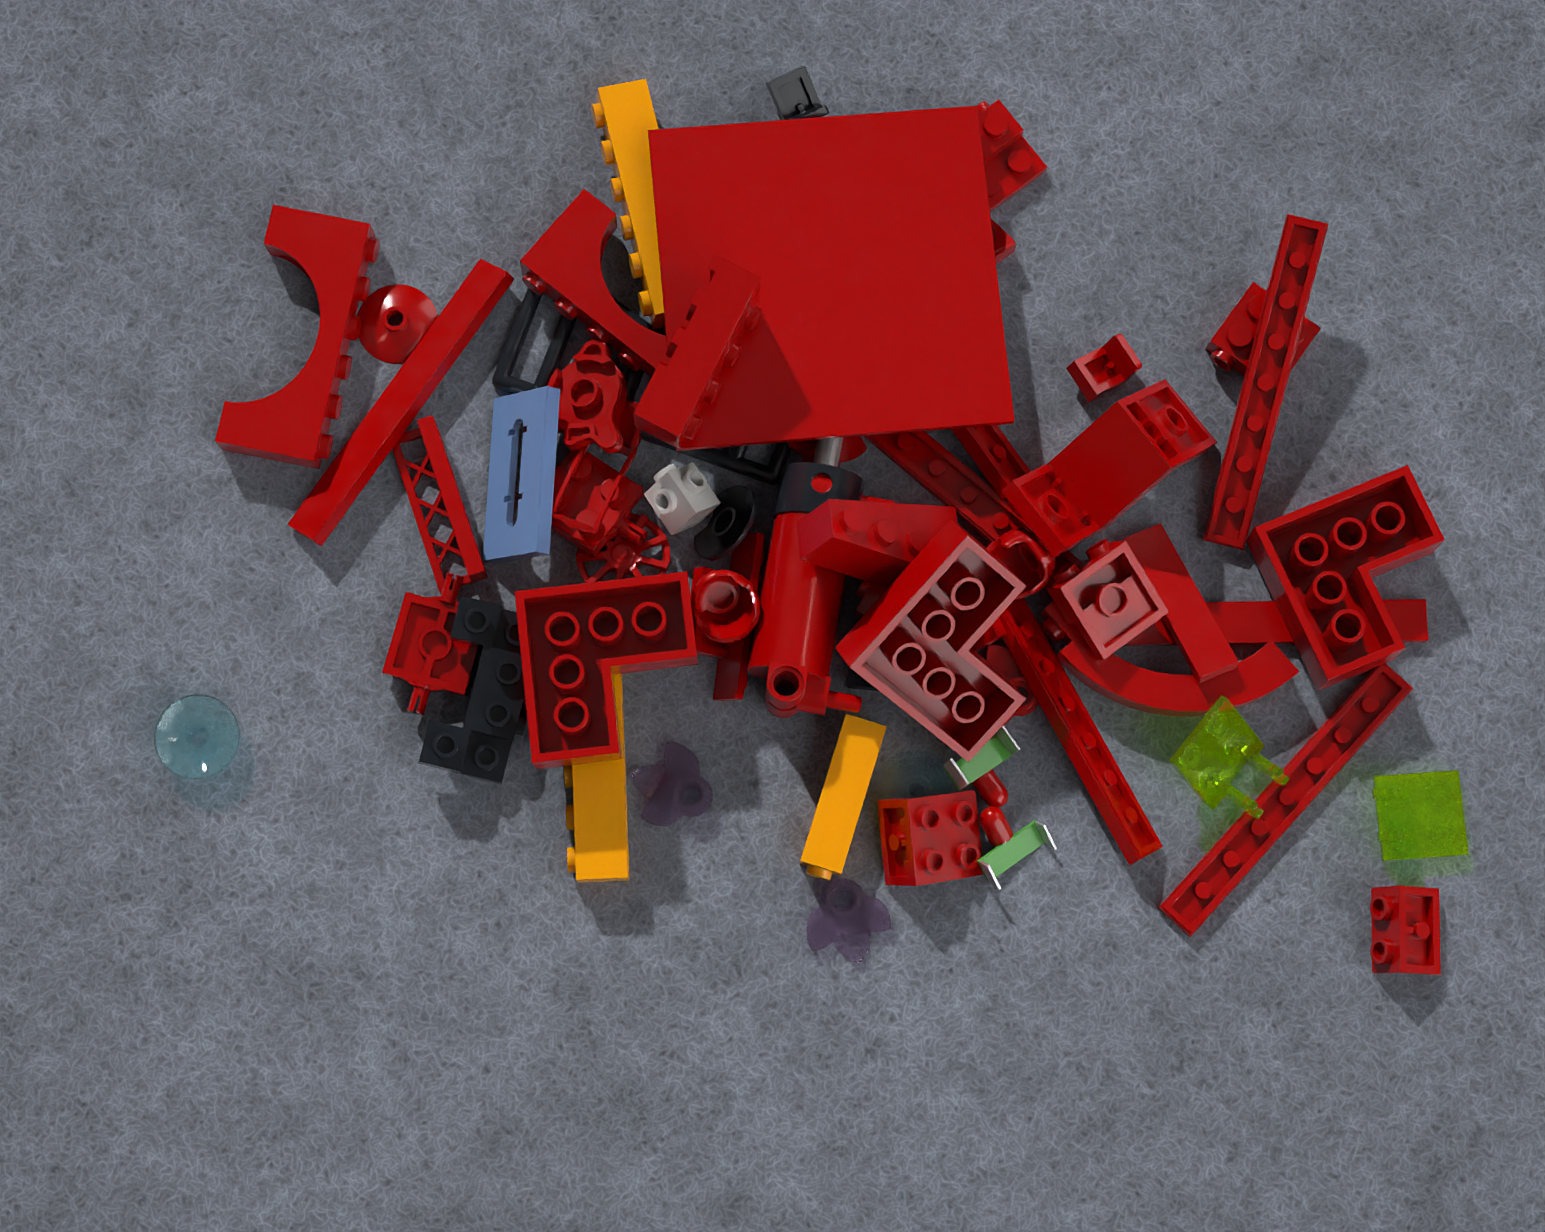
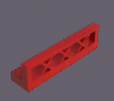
[392,415,488,594]

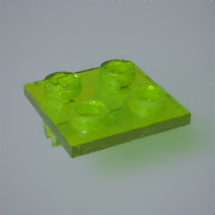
[1169,695,1290,819]
[1372,770,1469,861]

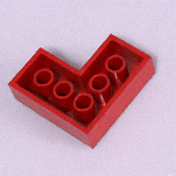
[1246,465,1445,691]
[835,518,1026,762]
[514,571,698,769]

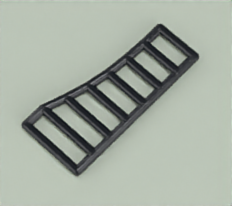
[492,288,791,485]

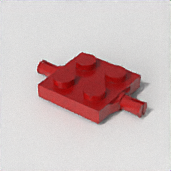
[551,448,648,557]
[382,573,479,716]

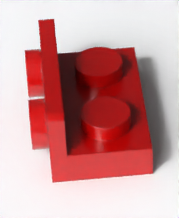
[1370,885,1441,975]

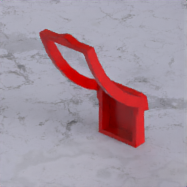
[552,399,642,534]

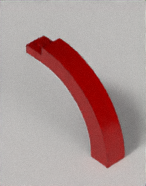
[1040,601,1300,717]

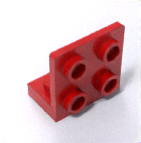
[877,790,983,886]

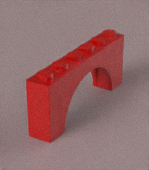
[520,189,668,377]
[215,204,380,469]

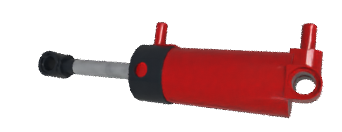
[747,437,895,718]

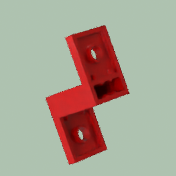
[1001,379,1218,558]

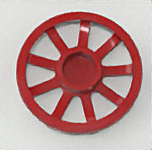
[576,513,671,583]

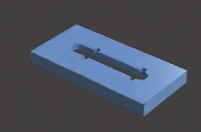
[483,386,560,563]

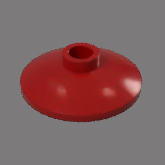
[357,284,438,364]

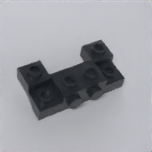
[418,596,527,785]

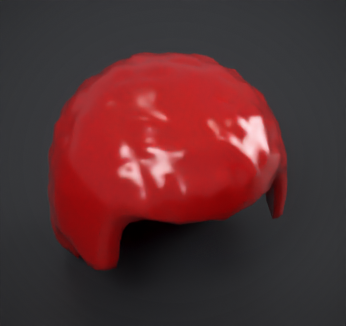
[986,528,1055,600]
[691,569,760,643]

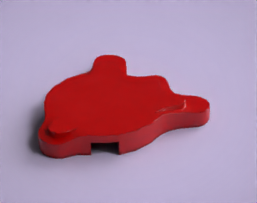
[524,339,627,454]

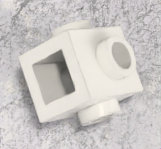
[644,462,721,535]

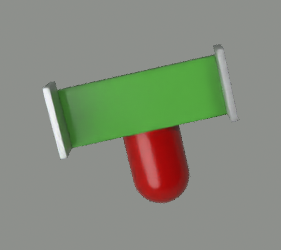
[944,725,1020,808]
[977,806,1057,890]

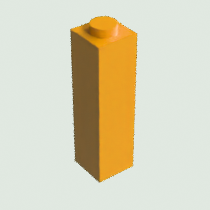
[799,714,887,881]

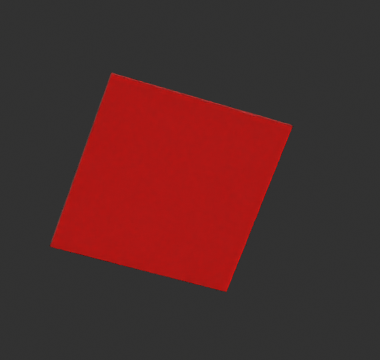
[648,106,1015,451]

